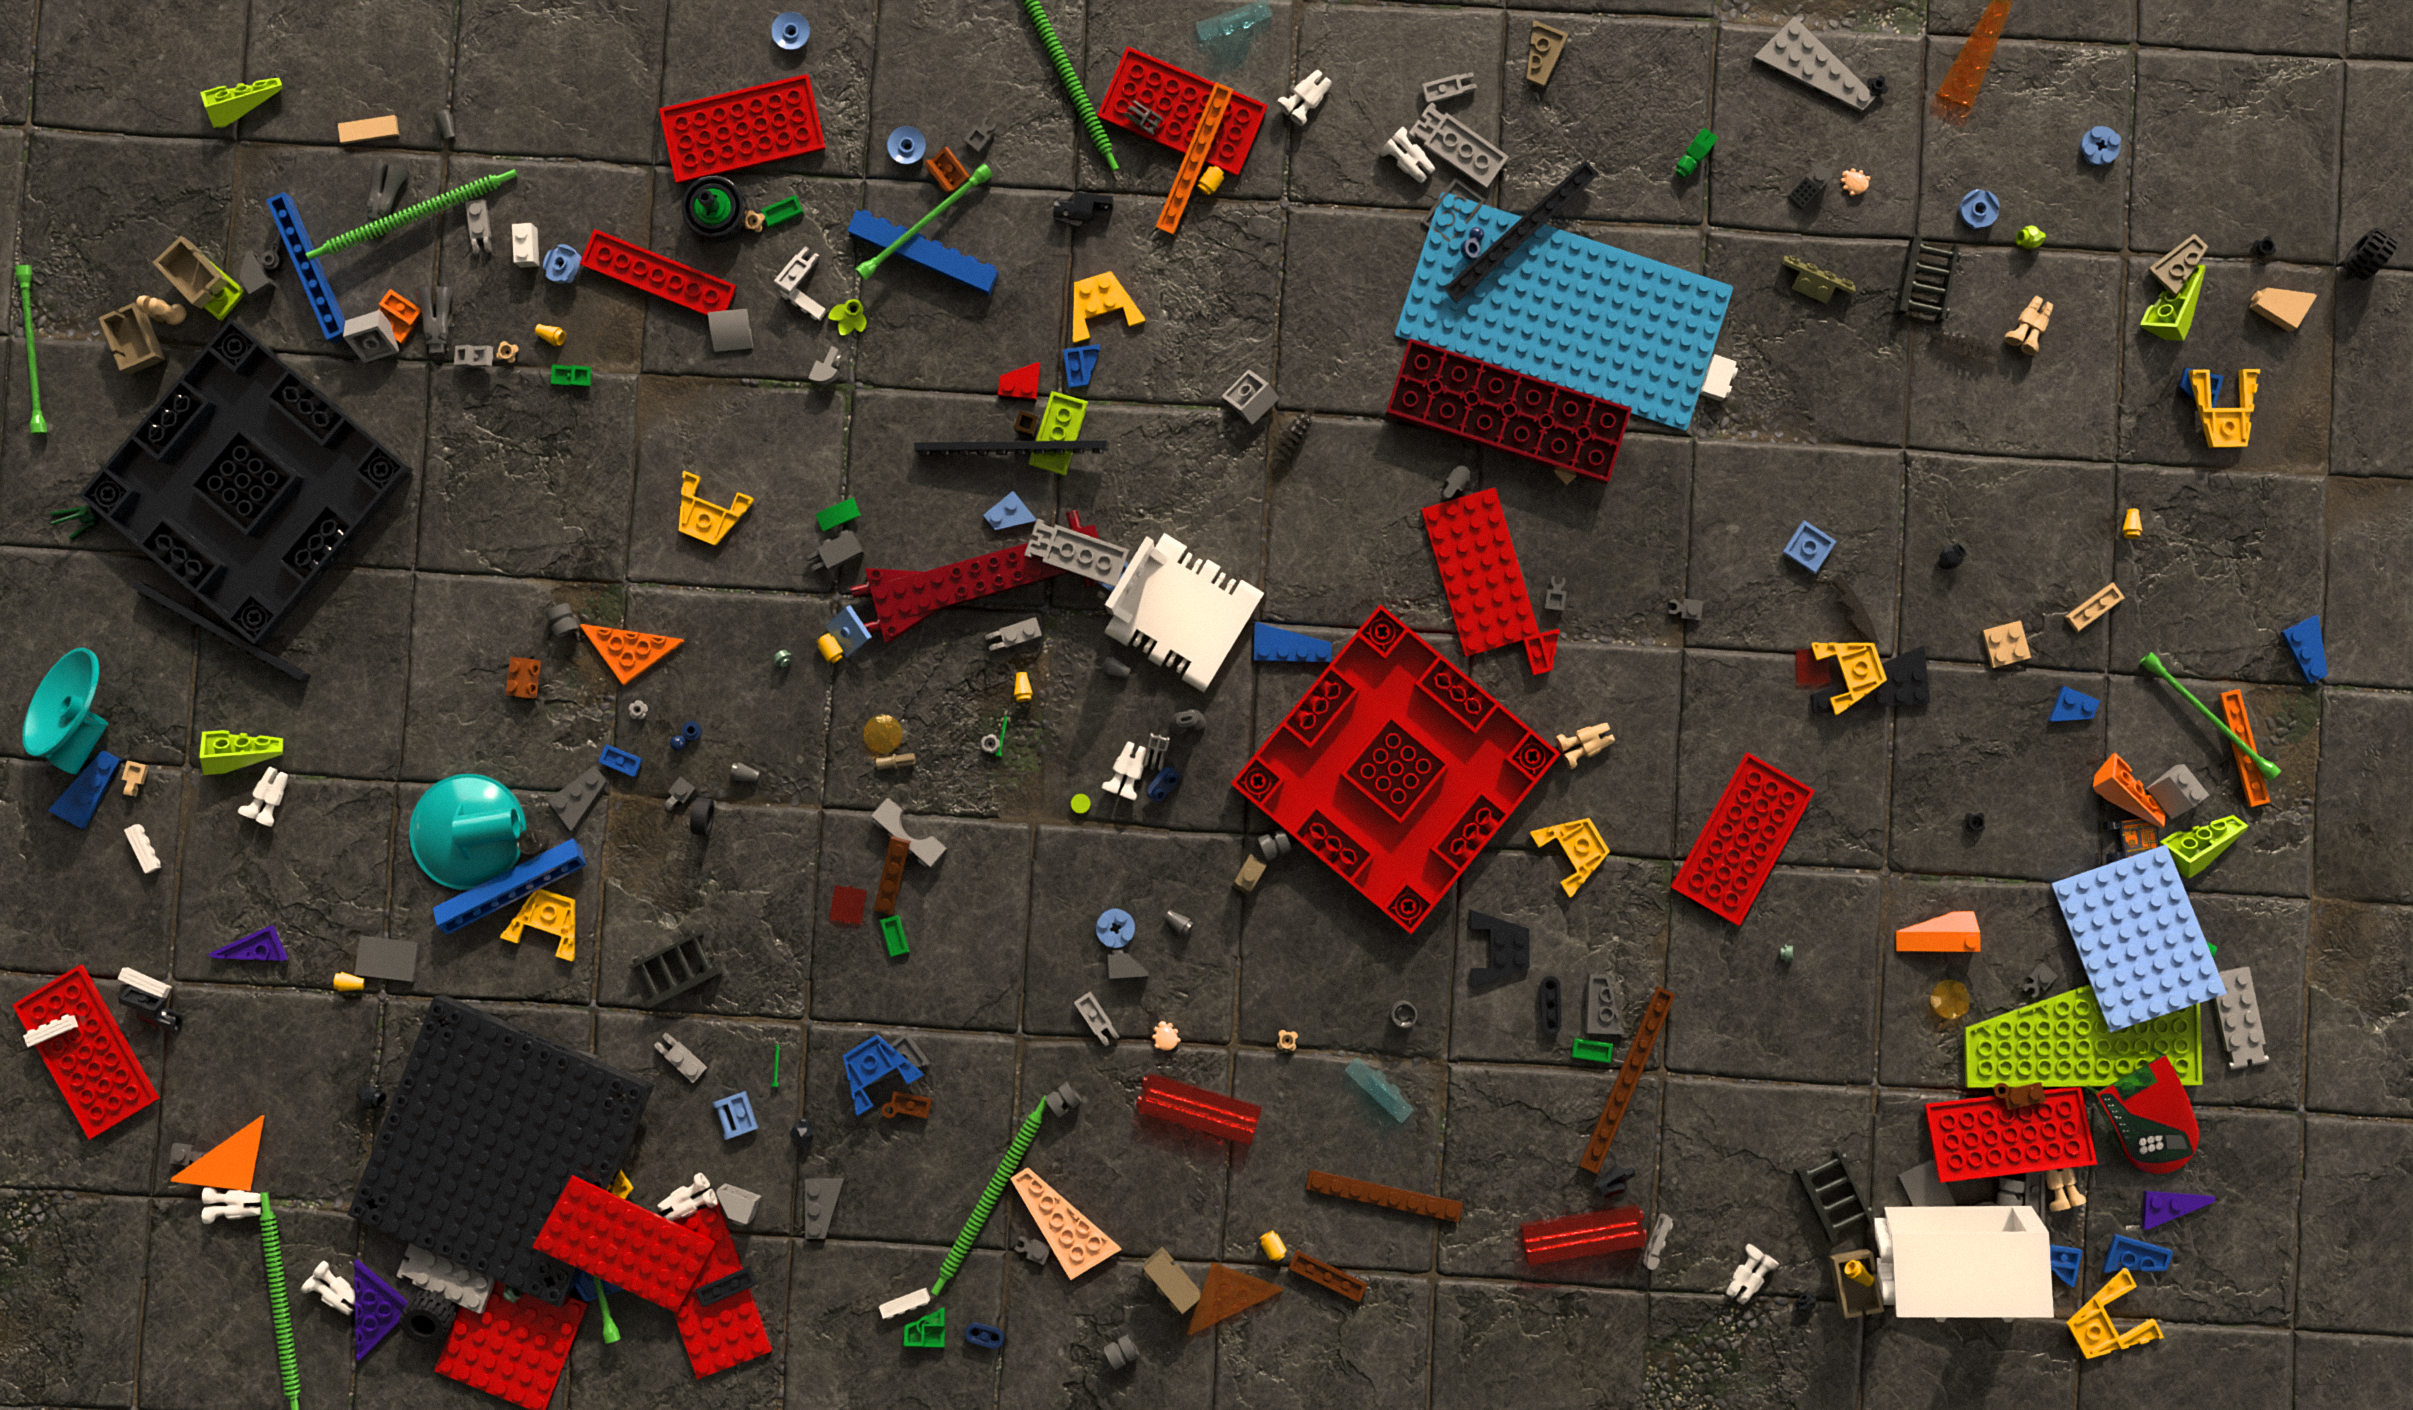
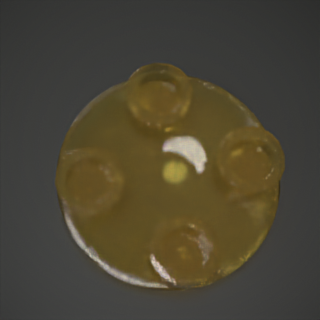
[864,714,902,753]
[1931,980,1970,1019]

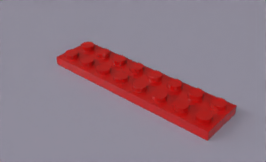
[580,229,737,316]

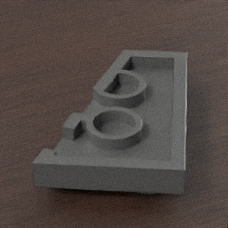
[548,765,608,831]
[871,1032,930,1084]

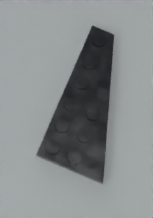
[1811,645,1930,714]

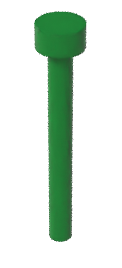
[995,716,1008,757]
[771,1045,780,1087]

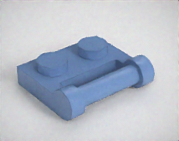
[712,1091,758,1140]

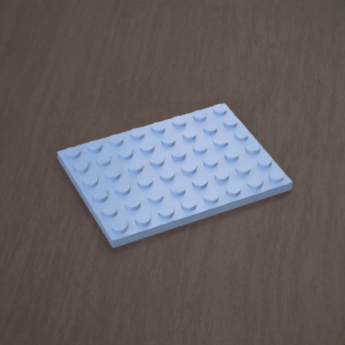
[2051,845,2227,1032]

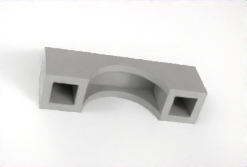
[872,798,947,867]

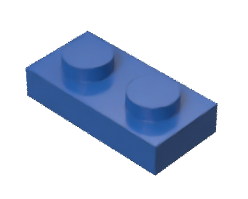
[599,744,643,777]

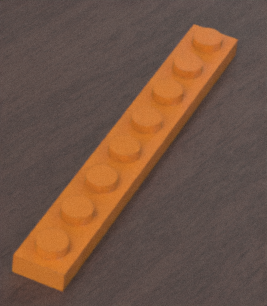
[1156,82,1234,235]

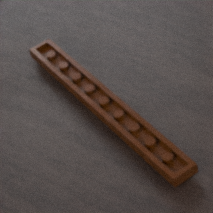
[1579,986,1676,1174]

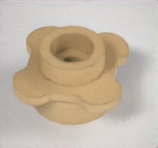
[745,210,765,232]
[497,341,519,363]
[1277,1030,1298,1051]

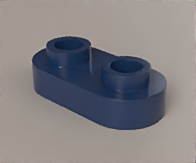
[1146,767,1179,803]
[965,1322,1004,1348]

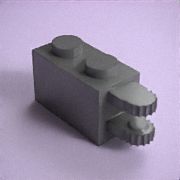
[805,530,864,572]

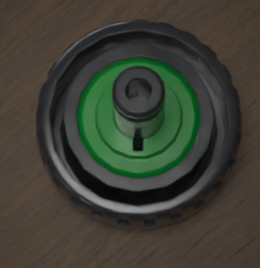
[681,176,749,243]

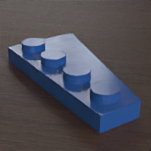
[1254,622,1332,663]
[48,751,122,829]

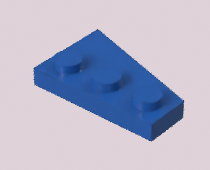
[2280,615,2328,684]
[2102,1234,2173,1273]

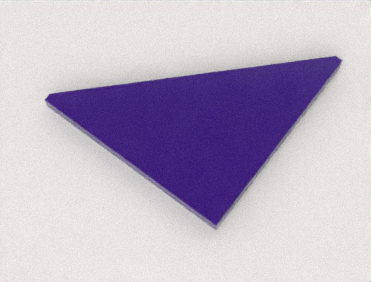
[354,1259,408,1362]

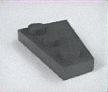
[1585,974,1624,1034]
[805,1178,845,1239]

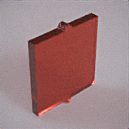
[1795,647,1830,685]
[829,885,867,924]

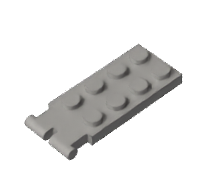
[1408,102,1509,189]
[1025,518,1129,587]
[2213,967,2269,1070]
[396,1243,496,1314]

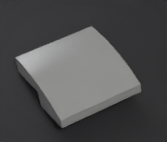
[708,309,753,352]

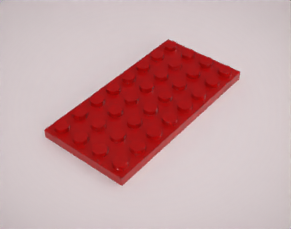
[1097,46,1268,177]
[659,74,826,184]
[1421,487,1540,657]
[1670,752,1815,926]
[12,965,160,1140]
[1924,1086,2097,1183]
[533,1175,715,1312]
[672,1202,772,1379]

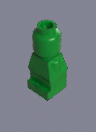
[1675,128,1718,178]

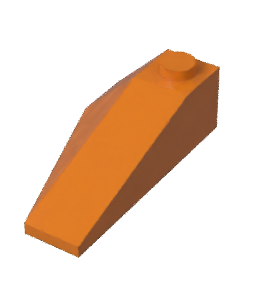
[2093,753,2165,828]
[1895,911,1981,952]

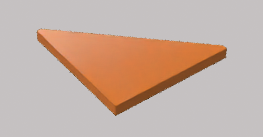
[580,624,684,686]
[171,1115,265,1191]

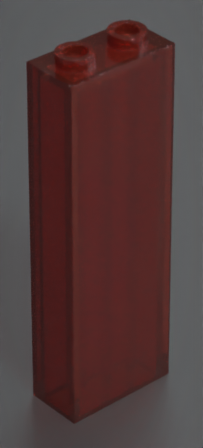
[1136,1072,1262,1145]
[1520,1204,1647,1266]

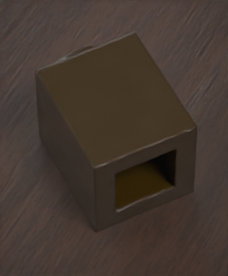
[1014,410,1040,438]

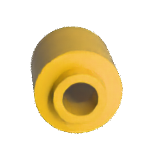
[1197,166,1224,196]
[816,633,844,663]
[1260,1230,1287,1262]

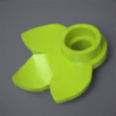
[828,299,866,336]

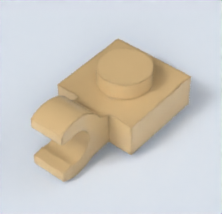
[122,761,149,797]

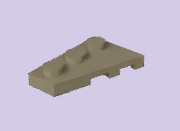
[1527,20,1569,88]
[2148,234,2208,297]

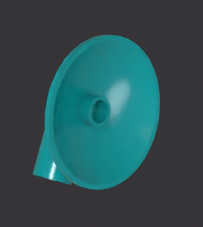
[23,648,108,774]
[409,774,527,890]

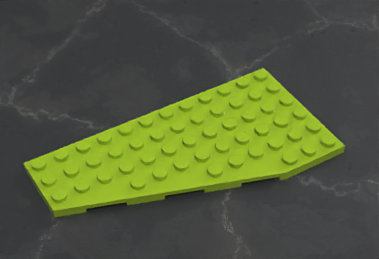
[1964,984,2202,1088]

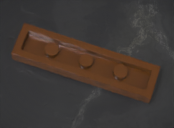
[873,836,911,915]
[1288,1249,1368,1302]

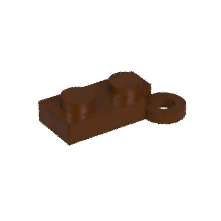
[1993,1082,2046,1110]
[882,1090,932,1118]

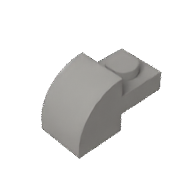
[454,345,493,369]
[808,346,842,384]

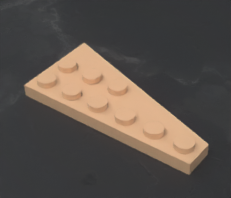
[1010,1167,1121,1280]

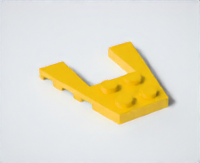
[2188,369,2260,448]
[2066,1268,2164,1359]

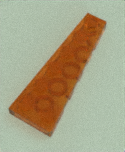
[1935,0,2013,109]

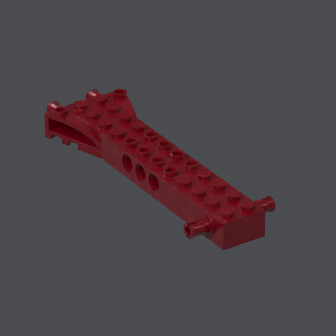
[851,510,1099,644]

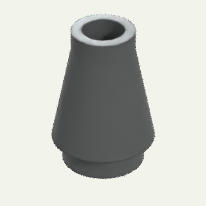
[434,109,456,140]
[1100,656,1130,679]
[729,762,759,783]
[1164,910,1194,936]

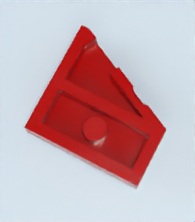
[998,362,1041,400]
[1523,629,1560,676]

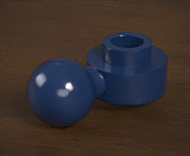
[1460,227,1484,260]
[670,721,702,751]

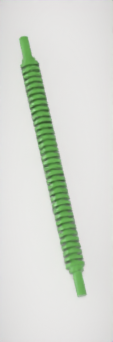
[1022,0,1119,172]
[306,169,518,260]
[931,1095,1048,1295]
[259,1192,301,1410]

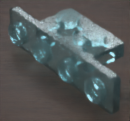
[1196,0,1273,42]
[1345,1057,1414,1123]

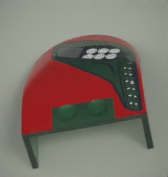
[2086,1048,2199,1174]

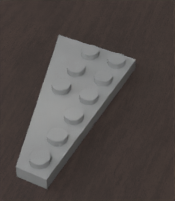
[1753,17,1876,112]

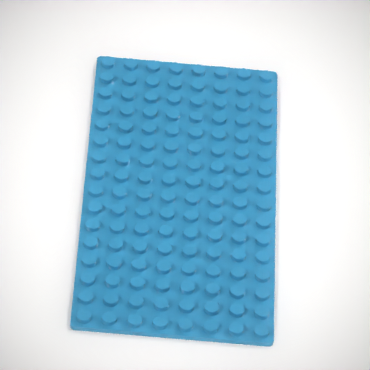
[1395,192,1733,431]

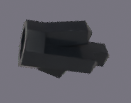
[1596,1166,1636,1199]

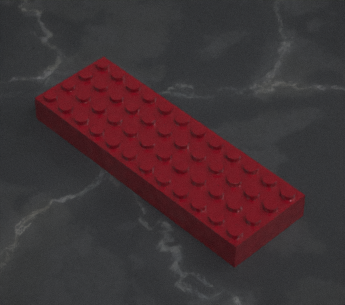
[1385,338,1632,485]

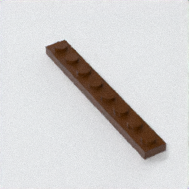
[1306,1169,1463,1222]

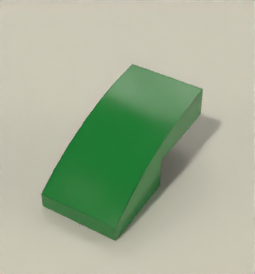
[551,364,591,387]
[816,498,861,532]

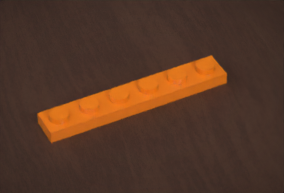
[2218,689,2270,807]

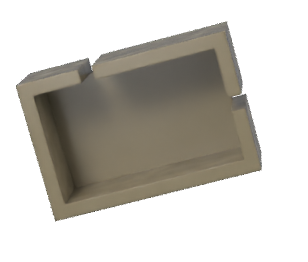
[152,236,230,309]
[99,303,165,375]
[1144,1247,1201,1314]
[1828,1249,1884,1319]

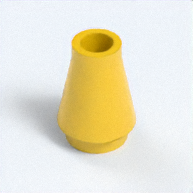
[535,324,566,346]
[2122,509,2143,539]
[1014,672,1033,702]
[333,972,365,991]
[1844,1260,1874,1287]

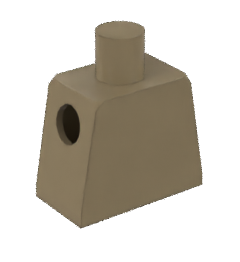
[1231,854,1267,895]

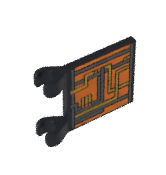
[2103,818,2160,861]

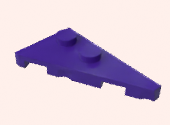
[209,925,288,961]
[2142,1190,2215,1230]

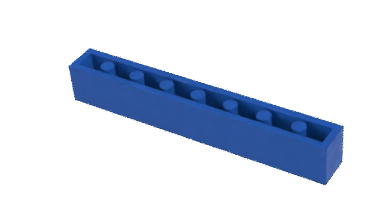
[266,192,346,344]
[847,210,999,296]
[433,838,587,935]

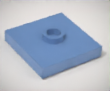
[1782,520,1837,574]
[825,605,872,657]

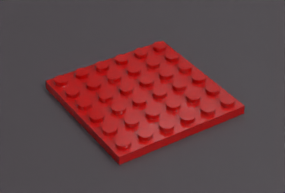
[434,1280,589,1410]

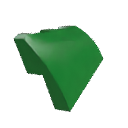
[904,1308,946,1348]

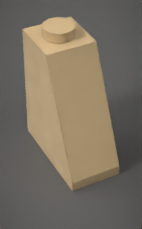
[2249,288,2317,332]

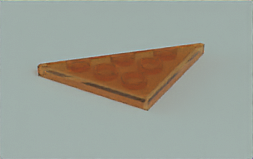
[1187,1262,1283,1335]

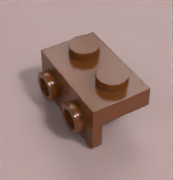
[924,147,970,193]
[505,657,541,699]

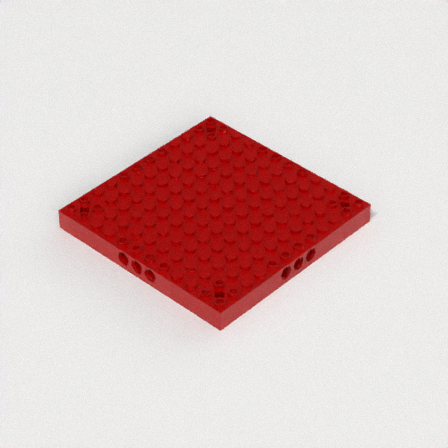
[1230,604,1561,934]

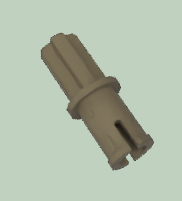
[876,753,916,770]

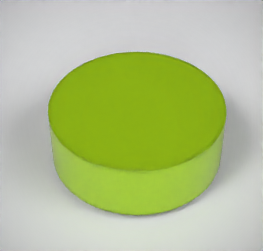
[1071,794,1091,813]

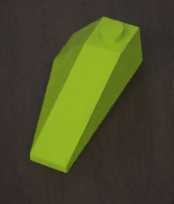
[200,78,283,128]
[2140,265,2206,341]
[200,730,284,775]
[2160,815,2248,879]

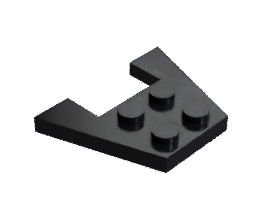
[1470,910,1530,988]

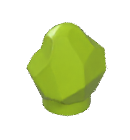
[2015,225,2046,249]

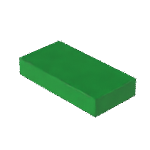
[761,195,804,229]
[880,915,910,958]
[1571,1038,1613,1063]

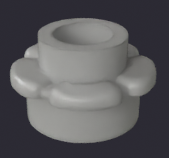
[629,700,648,719]
[981,734,1000,753]

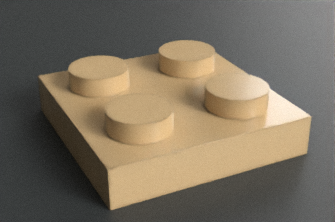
[1981,621,2031,668]

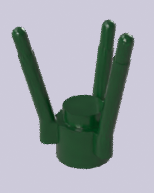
[50,505,98,539]

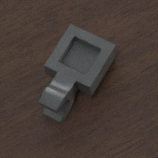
[663,776,696,811]
[170,1143,207,1166]

